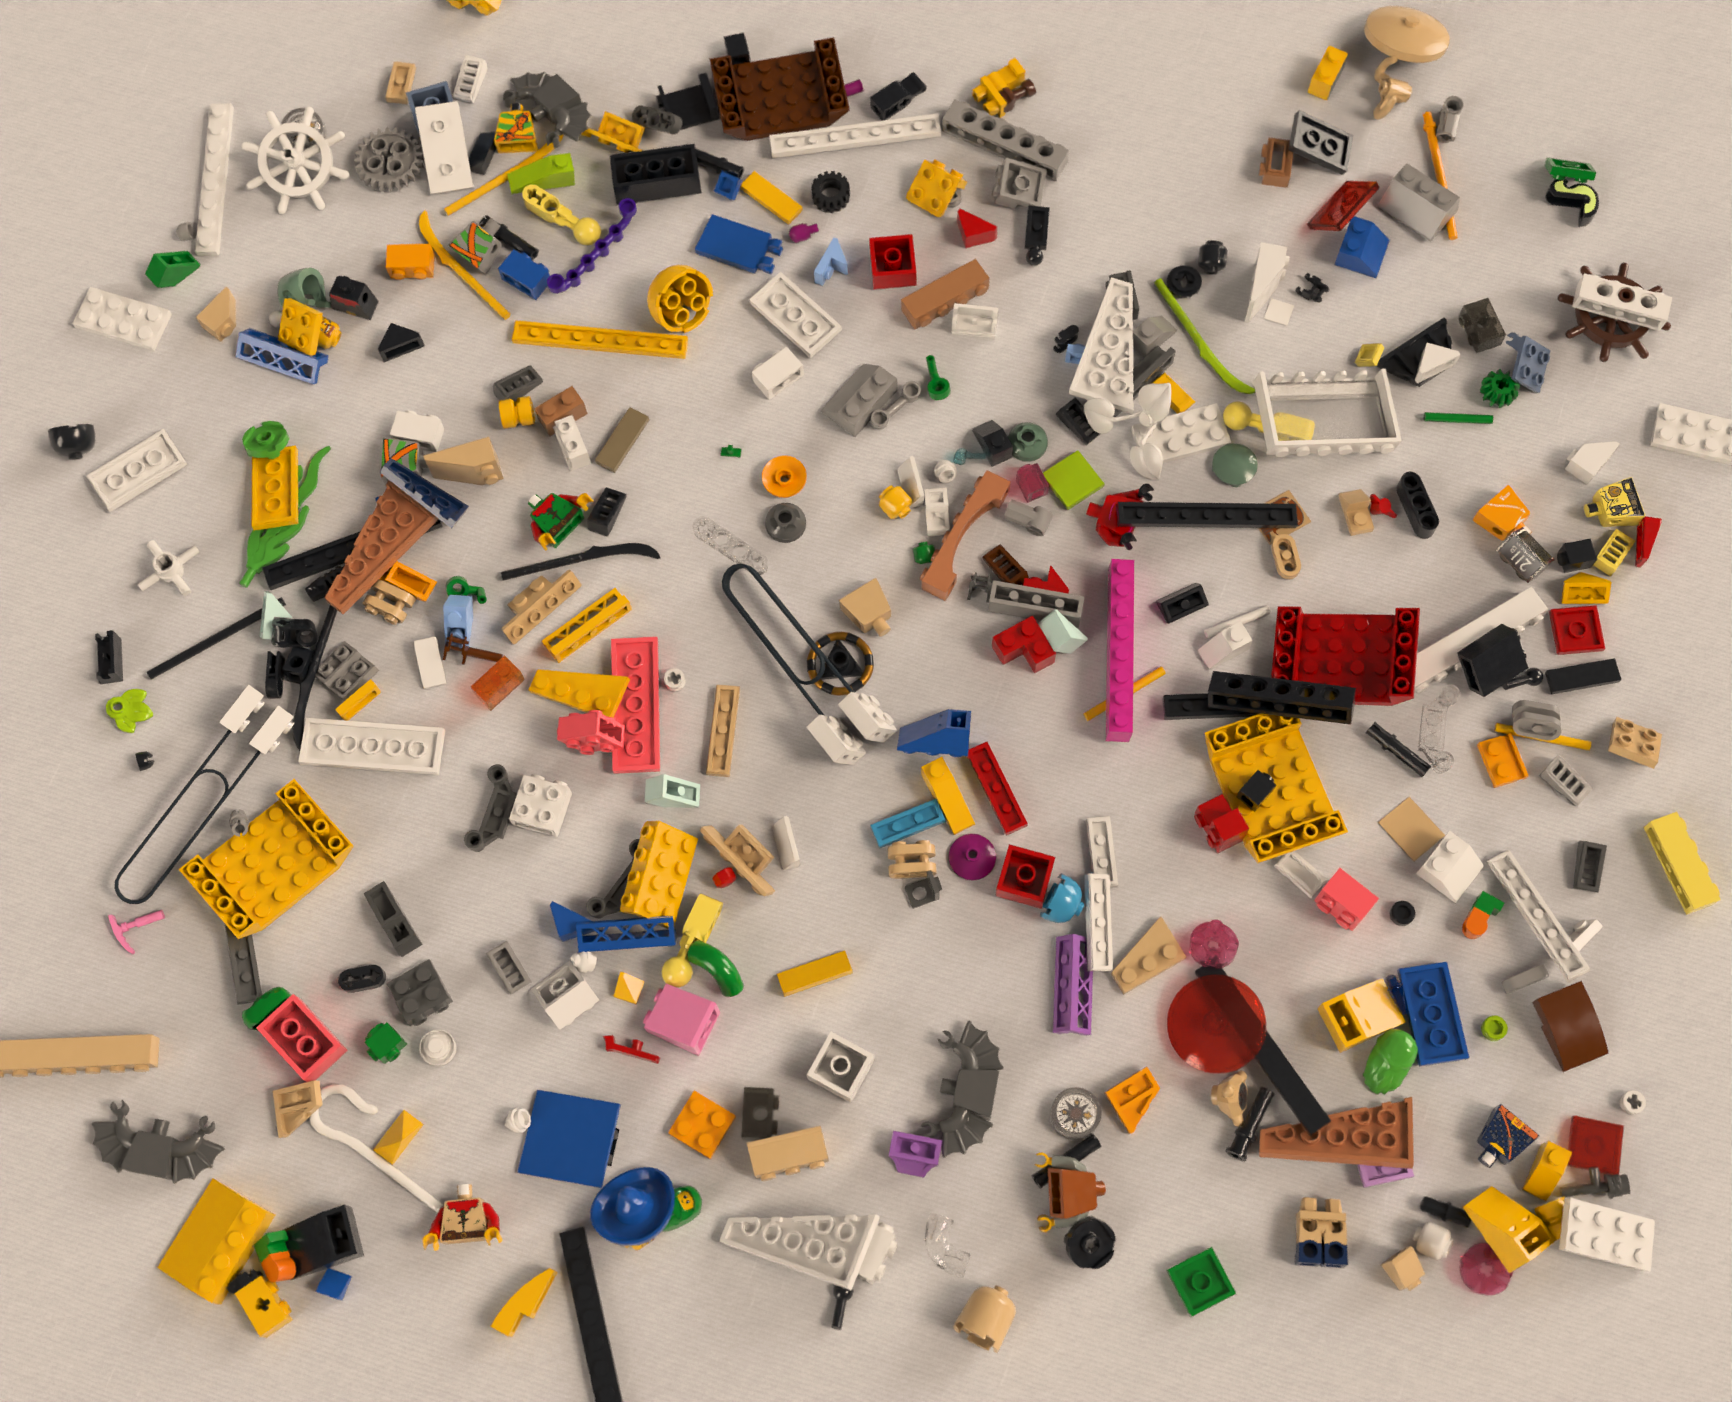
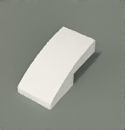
[924,488,950,536]

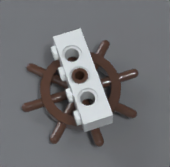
[1558,262,1672,362]

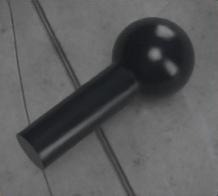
[1502,668,1543,690]
[831,1285,853,1330]

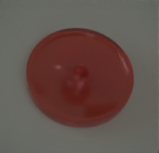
[1167,975,1267,1074]

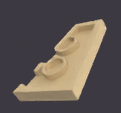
[1111,916,1186,994]

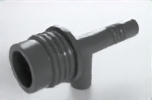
[1560,1167,1630,1199]

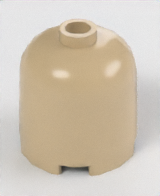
[953,1285,1016,1353]

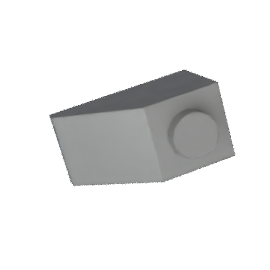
[1133,315,1177,358]

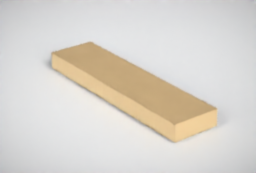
[706,685,740,777]

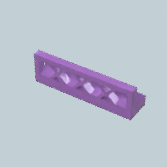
[1053,934,1093,1036]

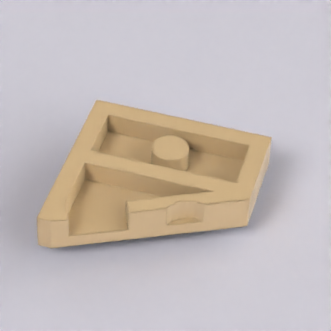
[273,1081,322,1138]

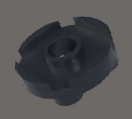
[1064,1216,1116,1269]

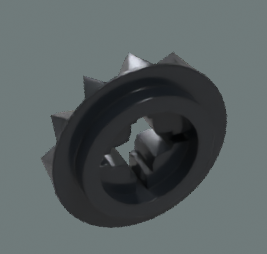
[1167,265,1202,298]

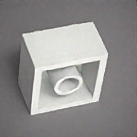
[807,1032,875,1103]

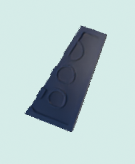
[380,458,469,529]

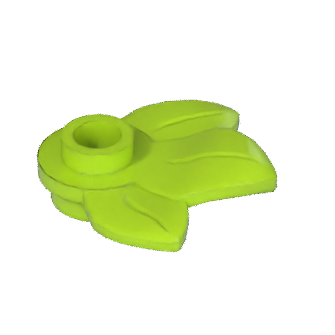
[106,689,153,733]

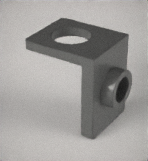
[905,870,942,909]

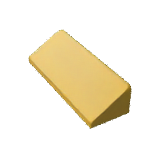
[777,950,853,997]

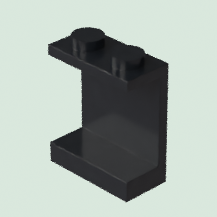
[656,73,720,130]

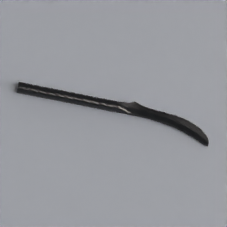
[501,543,661,581]
[293,605,338,751]

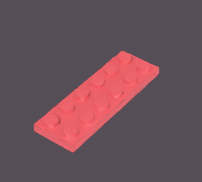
[611,637,660,774]

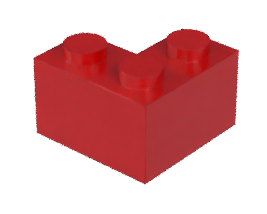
[992,616,1056,673]
[1194,794,1249,853]

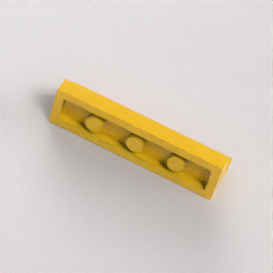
[542,588,632,663]

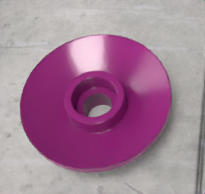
[949,834,996,880]

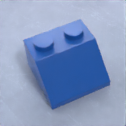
[1335,216,1390,278]

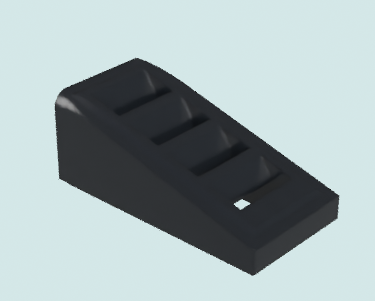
[1056,397,1101,445]
[587,487,627,536]

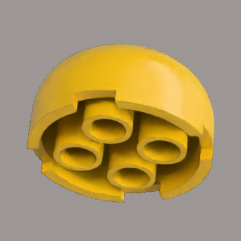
[647,265,713,333]

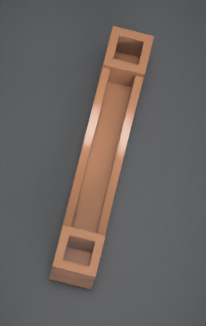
[920,470,1011,601]

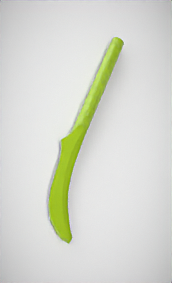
[1154,278,1256,394]

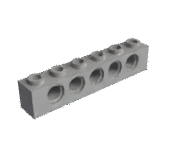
[942,99,1069,181]

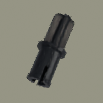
[1420,1196,1471,1228]

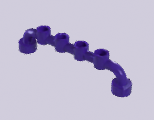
[547,198,637,294]

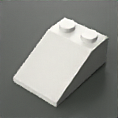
[1244,242,1290,323]

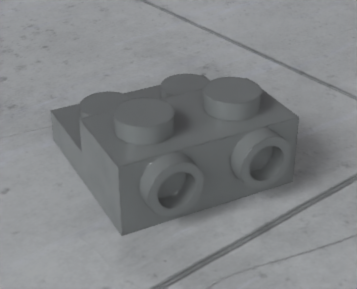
[386,959,453,1026]

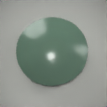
[1212,443,1258,487]

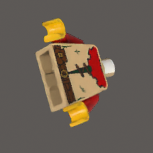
[422,1184,502,1251]

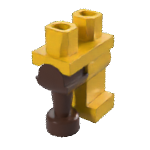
[972,58,1036,118]

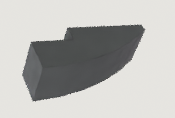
[364,881,423,957]

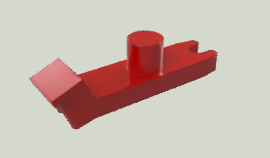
[603,1035,660,1064]

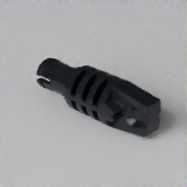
[305,566,344,602]

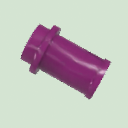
[845,79,864,97]

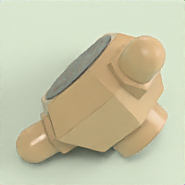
[1211,1071,1248,1127]

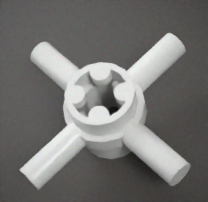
[138,540,200,596]

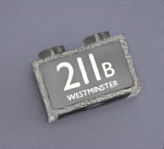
[1496,527,1555,583]

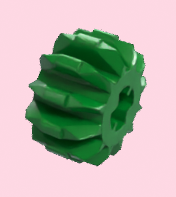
[1480,369,1520,409]

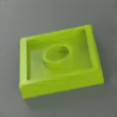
[1041,450,1105,510]

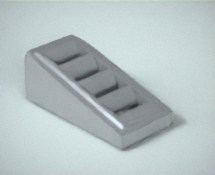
[1539,755,1593,806]
[486,941,531,994]

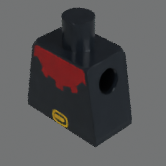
[329,276,379,320]

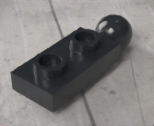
[1025,206,1050,266]

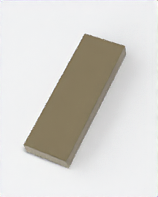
[595,407,650,473]

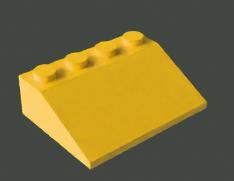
[157,1178,276,1305]

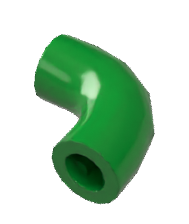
[688,940,744,997]

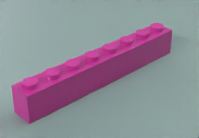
[1106,559,1134,742]

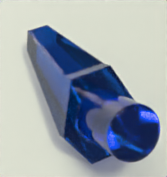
[1386,975,1408,1015]

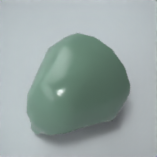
[277,268,331,308]

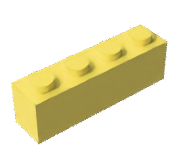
[1643,812,1721,915]

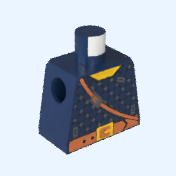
[1477,1104,1540,1168]

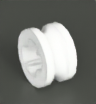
[664,668,686,692]
[1620,1091,1646,1115]

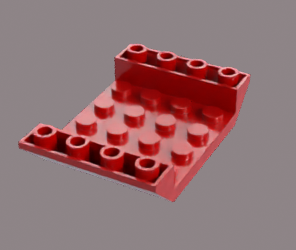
[1271,606,1420,706]

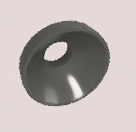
[765,503,806,543]

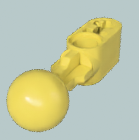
[522,185,601,245]
[1223,401,1315,441]
[662,894,723,988]

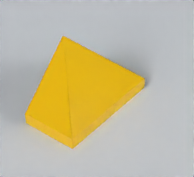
[1561,572,1612,604]
[373,1110,424,1165]

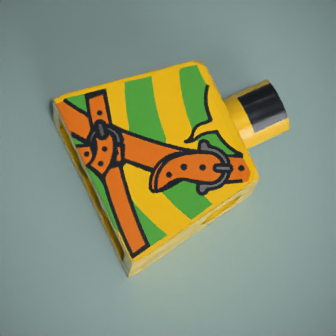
[494,103,538,153]

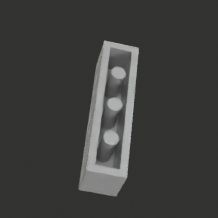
[988,580,1084,628]

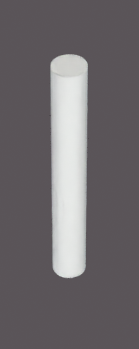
[1204,605,1271,638]

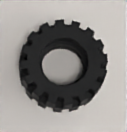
[811,171,850,213]

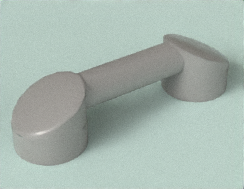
[871,381,921,429]

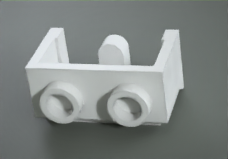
[553,415,591,472]

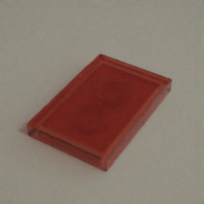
[1307,181,1380,231]

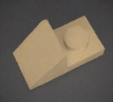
[1338,489,1374,536]

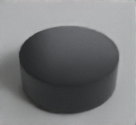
[1390,901,1416,926]

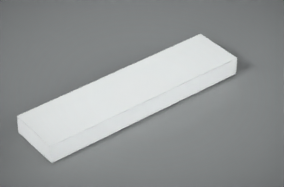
[1084,873,1113,972]

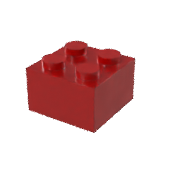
[869,234,917,290]
[995,844,1055,909]

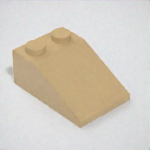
[423,437,504,485]

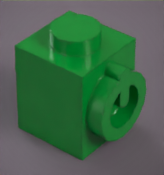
[365,1022,407,1064]

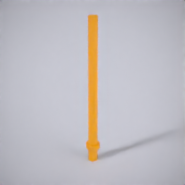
[1423,112,1458,240]

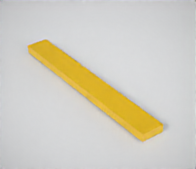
[512,320,688,359]

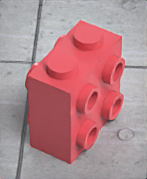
[557,710,625,755]

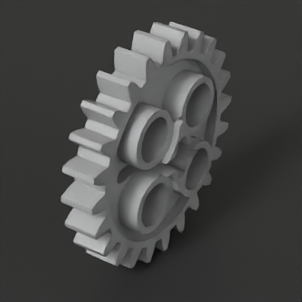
[354,127,424,192]

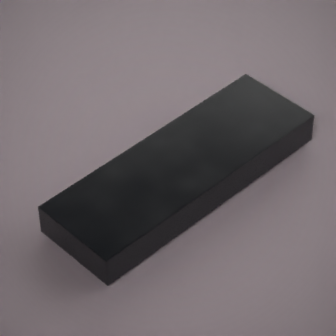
[1545,658,1622,695]

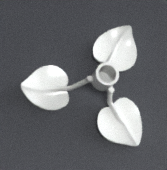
[1084,383,1171,480]

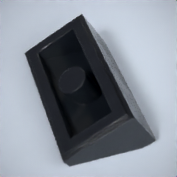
[469,132,497,175]
[1156,583,1209,624]

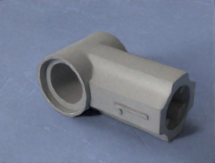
[1436,96,1463,143]
[1004,499,1053,536]

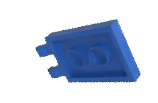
[695,214,783,274]

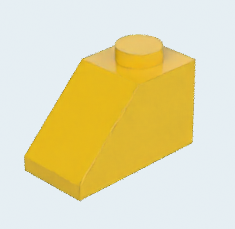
[1522,1141,1572,1201]

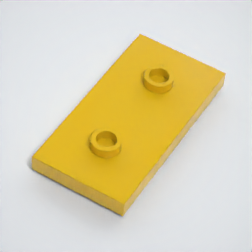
[251,445,298,531]

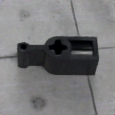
[870,72,927,121]

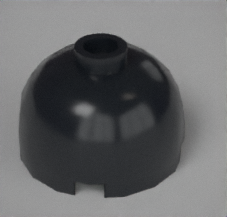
[48,424,95,460]

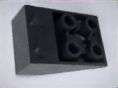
[281,1205,364,1281]

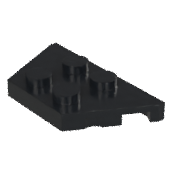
[1377,317,1452,387]

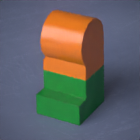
[1462,891,1505,939]
[254,1230,296,1283]

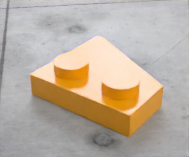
[1104,1067,1160,1134]

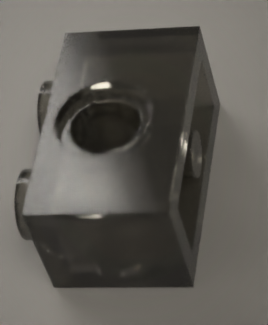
[1458,298,1506,353]
[741,1087,779,1141]

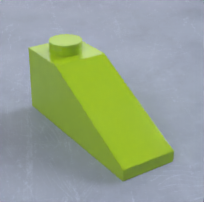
[507,153,575,194]

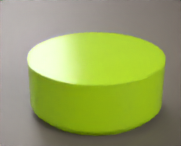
[1481,1015,1508,1041]

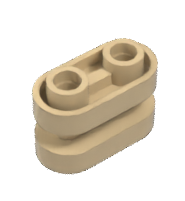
[362,579,416,625]
[887,840,937,879]

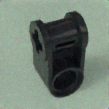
[271,618,318,648]

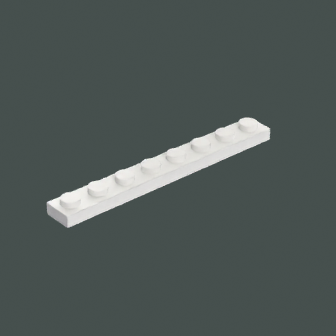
[195,103,233,256]
[769,114,941,158]

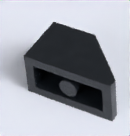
[972,420,1013,467]

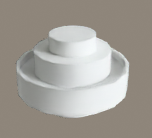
[419,1029,457,1066]

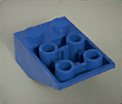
[897,709,971,757]

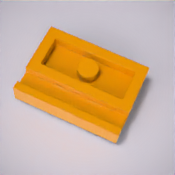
[1477,733,1529,788]

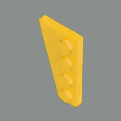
[528,669,630,718]

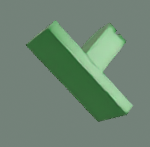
[721,445,742,458]

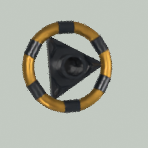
[806,632,874,696]

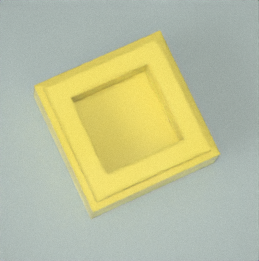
[1354,343,1384,367]

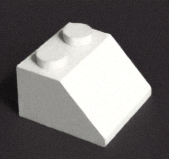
[1416,831,1484,903]
[531,961,599,1030]

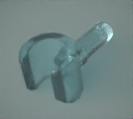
[953,448,986,465]

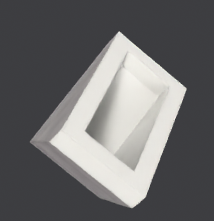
[1415,343,1460,384]

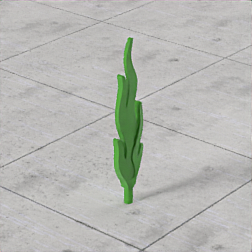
[239,446,331,588]

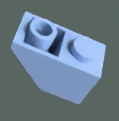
[443,595,473,648]

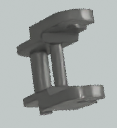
[967,572,993,603]

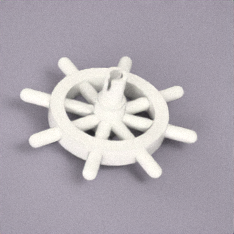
[242,107,349,214]

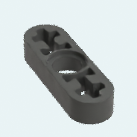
[632,105,682,135]

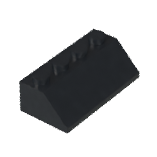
[610,144,702,205]

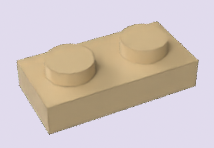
[385,62,416,104]

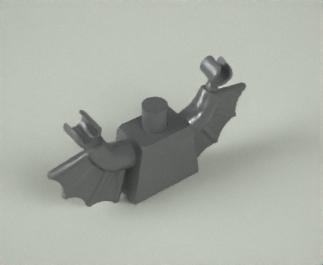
[503,72,591,148]
[921,1021,1004,1158]
[92,1100,225,1184]

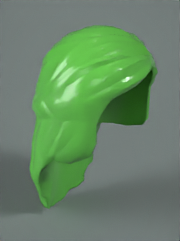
[1363,1029,1418,1095]

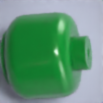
[913,542,935,564]

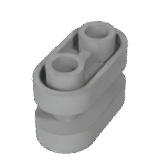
[1512,700,1562,740]

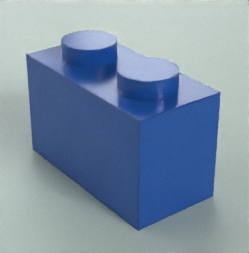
[498,249,550,300]

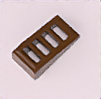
[982,544,1029,586]

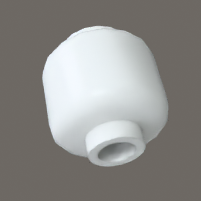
[1413,1222,1454,1260]

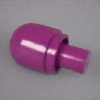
[789,223,819,243]

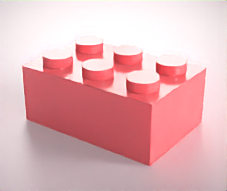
[256,994,348,1082]

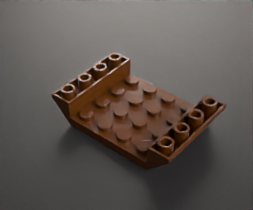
[710,37,850,141]

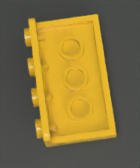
[620,821,698,929]

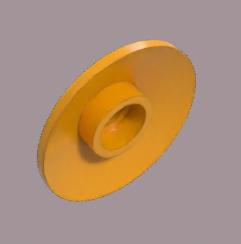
[762,456,807,498]

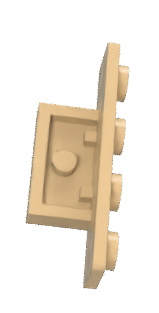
[501,570,581,644]
[700,824,775,896]

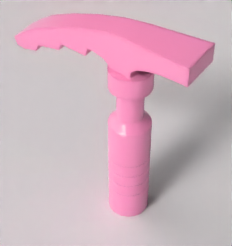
[108,910,165,954]

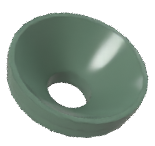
[1008,422,1048,462]

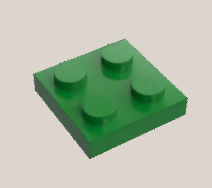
[1544,157,1596,183]
[1166,1247,1237,1317]

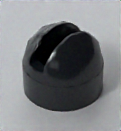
[135,751,155,771]

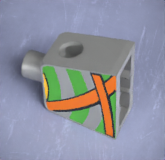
[448,218,502,274]
[381,438,428,485]

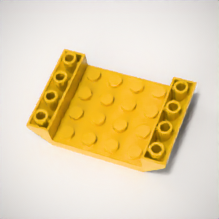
[1204,714,1348,863]
[179,779,354,939]

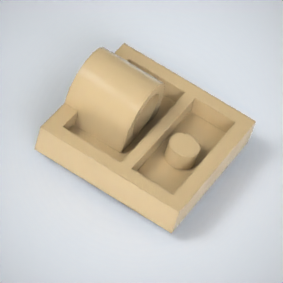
[1608,717,1662,769]

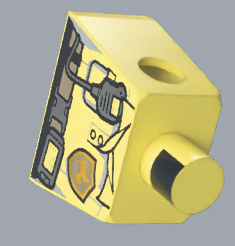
[1584,477,1645,527]

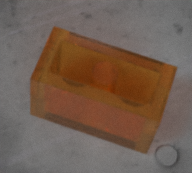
[470,656,525,711]

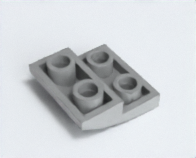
[315,641,379,701]

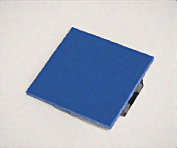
[517,1090,621,1188]

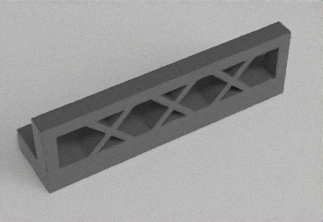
[1113,345,1176,417]

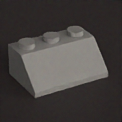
[1378,163,1460,242]
[821,364,897,437]

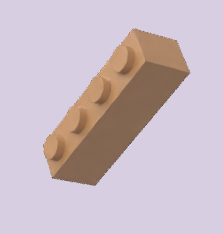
[901,258,990,330]

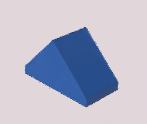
[550,901,595,942]

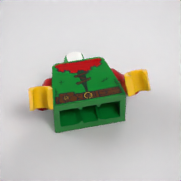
[528,493,594,551]

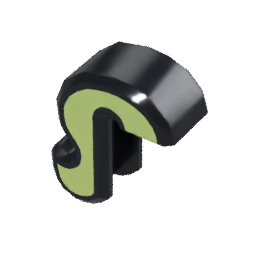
[1545,179,1600,227]

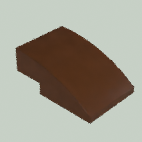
[1532,981,1609,1072]

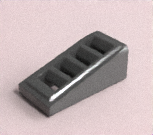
[493,365,543,402]
[1573,841,1607,893]

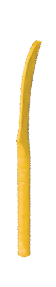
[444,134,564,216]
[419,210,511,320]

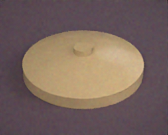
[1364,6,1450,63]

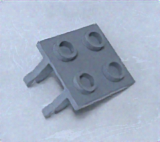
[1506,332,1551,393]

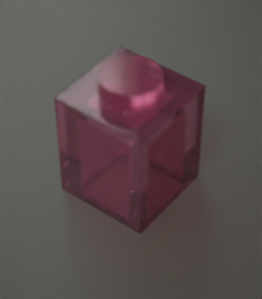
[1016,463,1049,503]

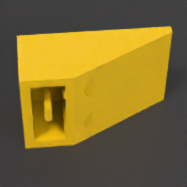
[1317,978,1406,1053]
[1463,1186,1556,1273]

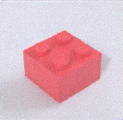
[1314,868,1379,931]

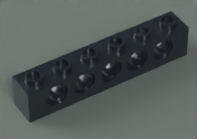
[1208,671,1356,725]

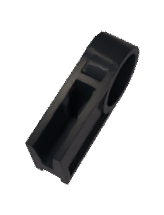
[265,651,285,699]

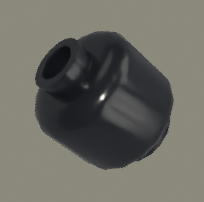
[1198,240,1228,275]

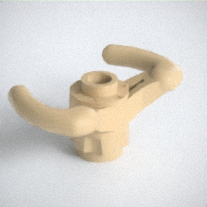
[1373,56,1412,120]

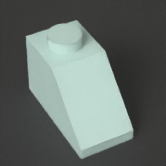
[645,774,700,808]

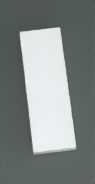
[1086,816,1118,888]

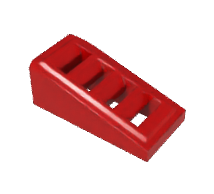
[1635,516,1662,568]

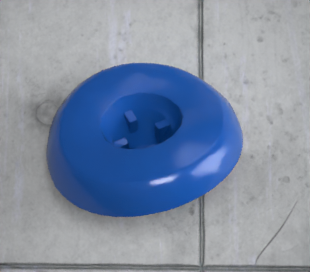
[590,1167,675,1246]

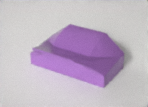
[889,1131,942,1178]

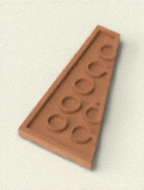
[325,480,439,614]
[1259,1097,1414,1169]

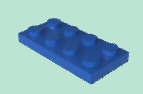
[1397,962,1469,1067]

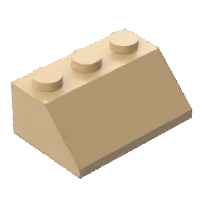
[747,1126,829,1181]

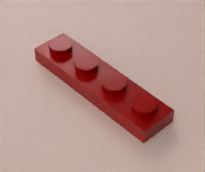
[967,741,1028,836]

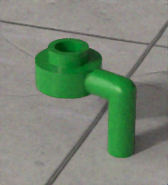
[926,355,951,400]
[446,576,487,604]

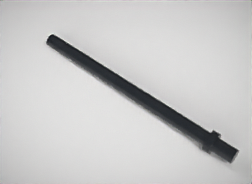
[147,597,286,680]

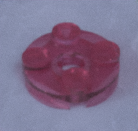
[1189,919,1239,969]
[1459,1243,1513,1296]

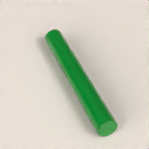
[1424,412,1493,424]

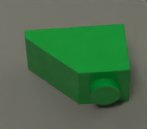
[145,251,201,288]

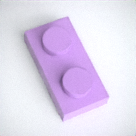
[1357,1165,1414,1188]

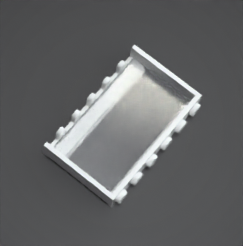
[1252,369,1402,457]

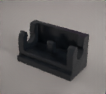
[95,630,123,685]

